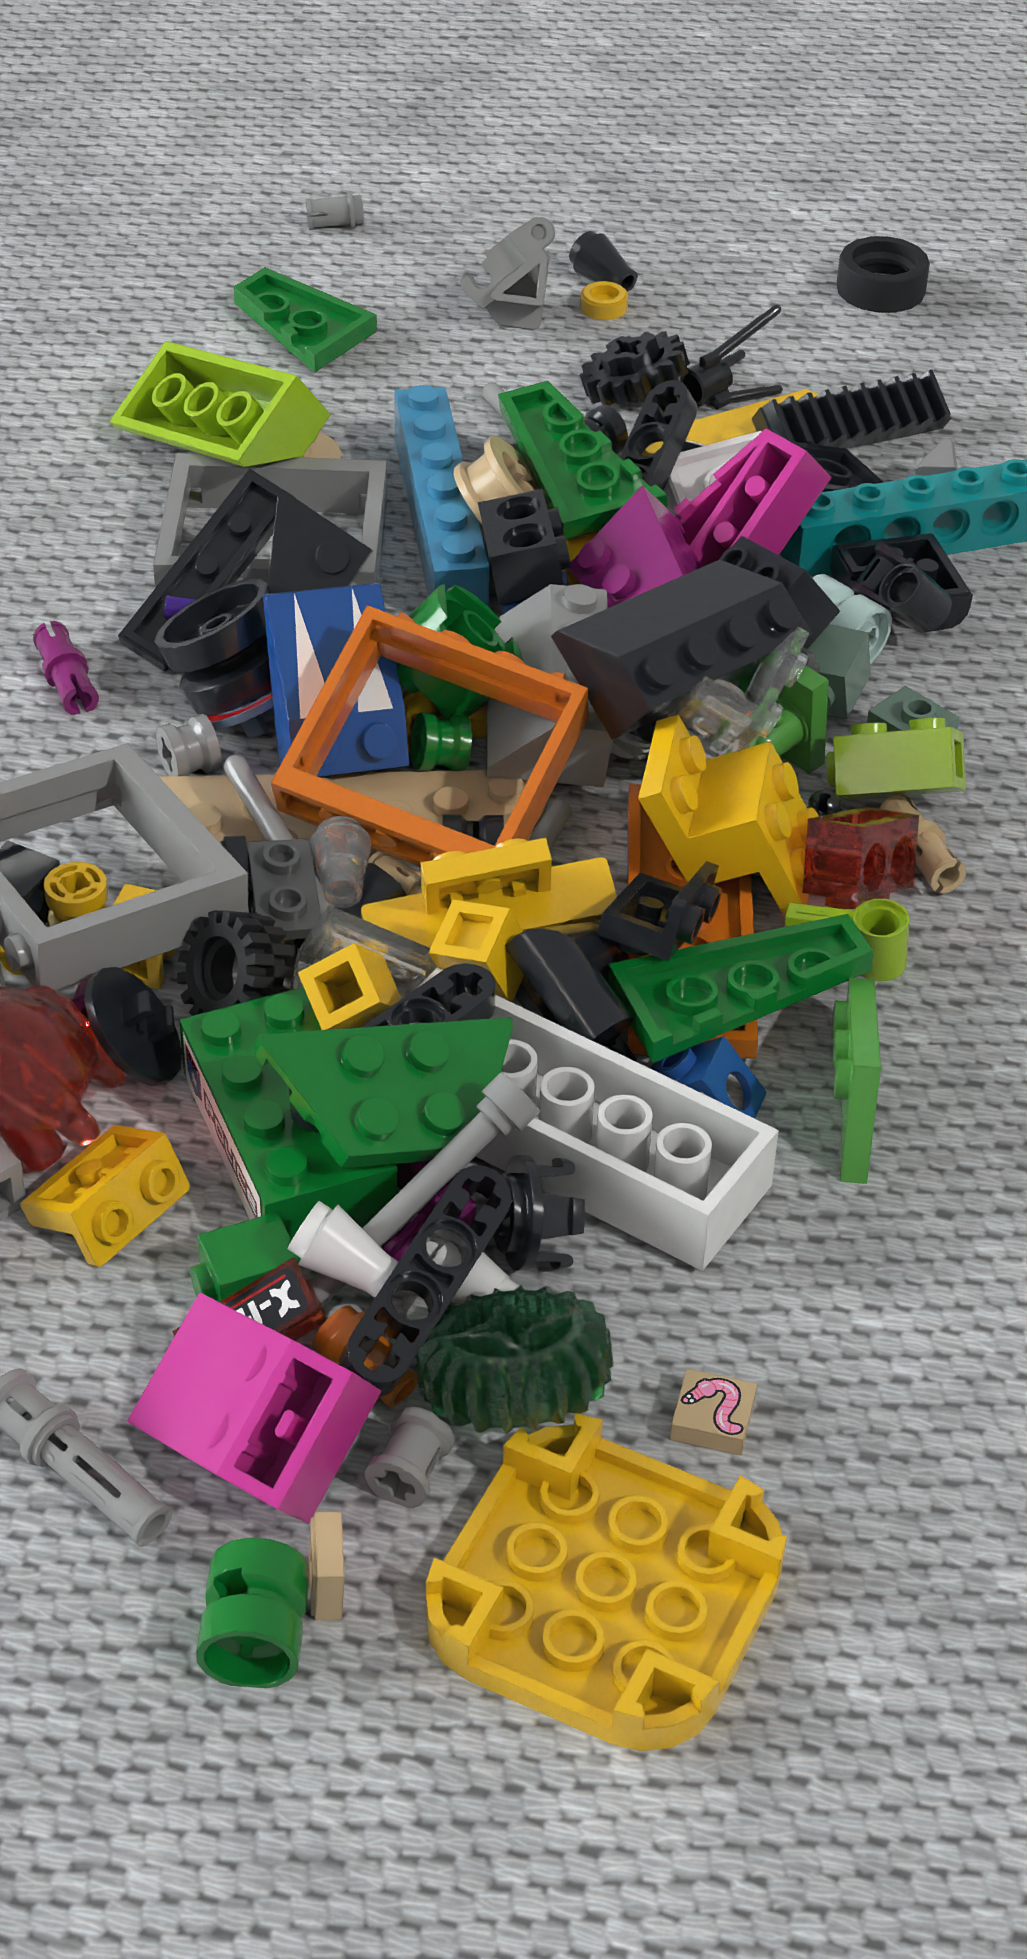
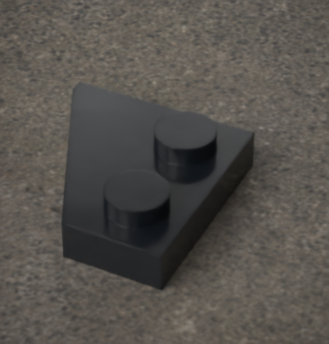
[267,489,373,594]

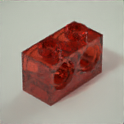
[802,807,919,909]

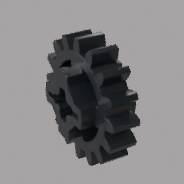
[580,331,690,408]

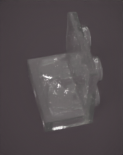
[667,627,809,759]

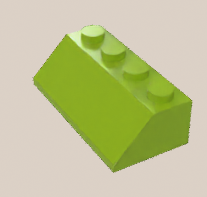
[109,341,331,467]

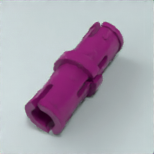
[33,621,99,715]

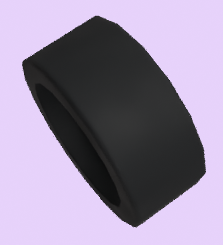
[836,236,930,313]

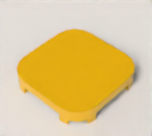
[426,1413,787,1751]

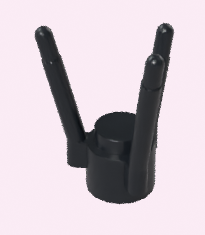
[680,305,783,409]

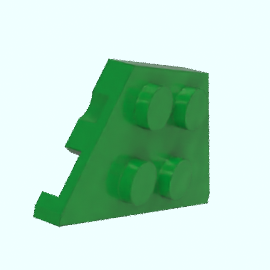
[253,1017,513,1168]

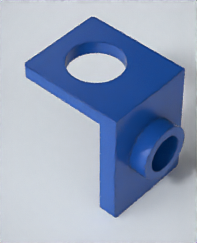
[650,1036,766,1119]

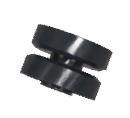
[155,579,273,716]

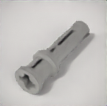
[0,1368,172,1547]

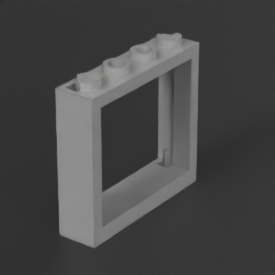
[153,453,387,588]
[0,743,248,996]

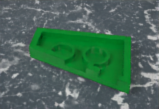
[234,267,377,372]

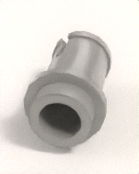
[306,191,364,229]

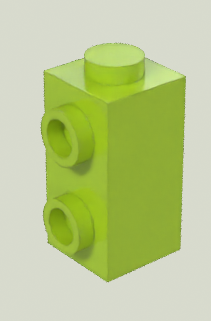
[826,718,966,800]

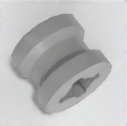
[156,714,222,776]

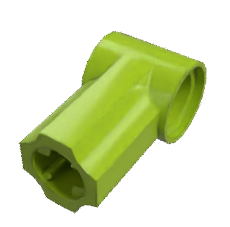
[785,899,910,981]

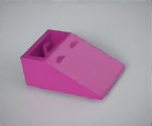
[127,1292,381,1524]

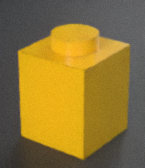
[298,943,401,1030]

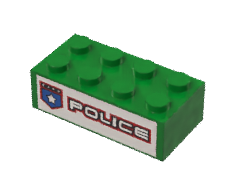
[179,987,397,1240]

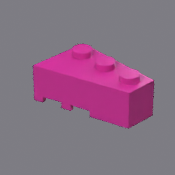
[674,428,832,569]

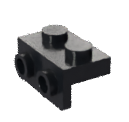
[597,861,722,961]

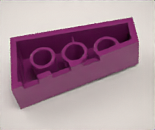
[569,485,728,706]

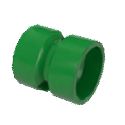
[196,1538,310,1688]

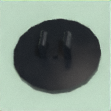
[84,967,182,1087]

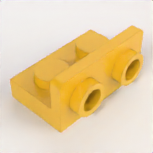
[19,1125,190,1267]

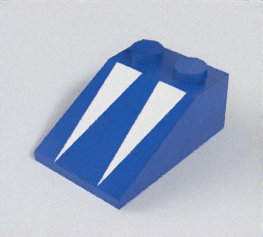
[263,583,409,777]

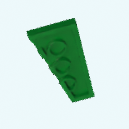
[498,381,668,539]
[608,914,873,1063]

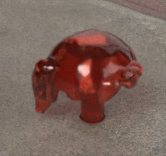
[0,985,127,1173]

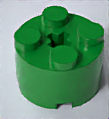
[396,584,523,720]

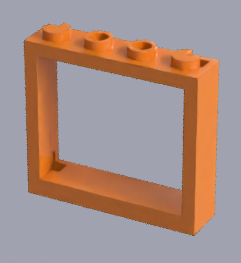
[271,605,589,867]

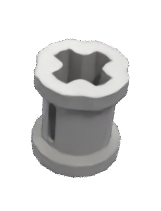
[365,1407,455,1508]

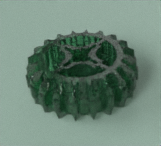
[415,1285,614,1434]

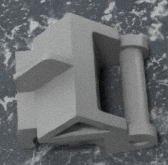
[460,217,555,329]

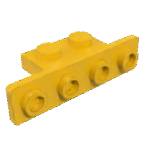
[361,838,617,964]

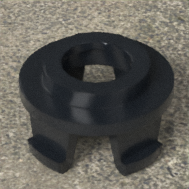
[494,1155,585,1271]

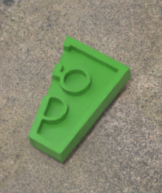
[831,978,881,1184]

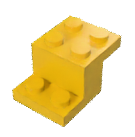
[638,714,823,916]

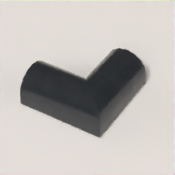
[830,533,973,631]
[505,921,633,1046]

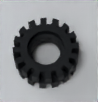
[177,910,294,1016]

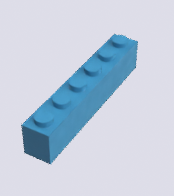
[394,385,490,607]

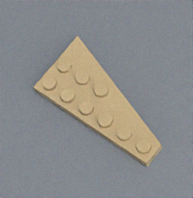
[159,770,545,865]

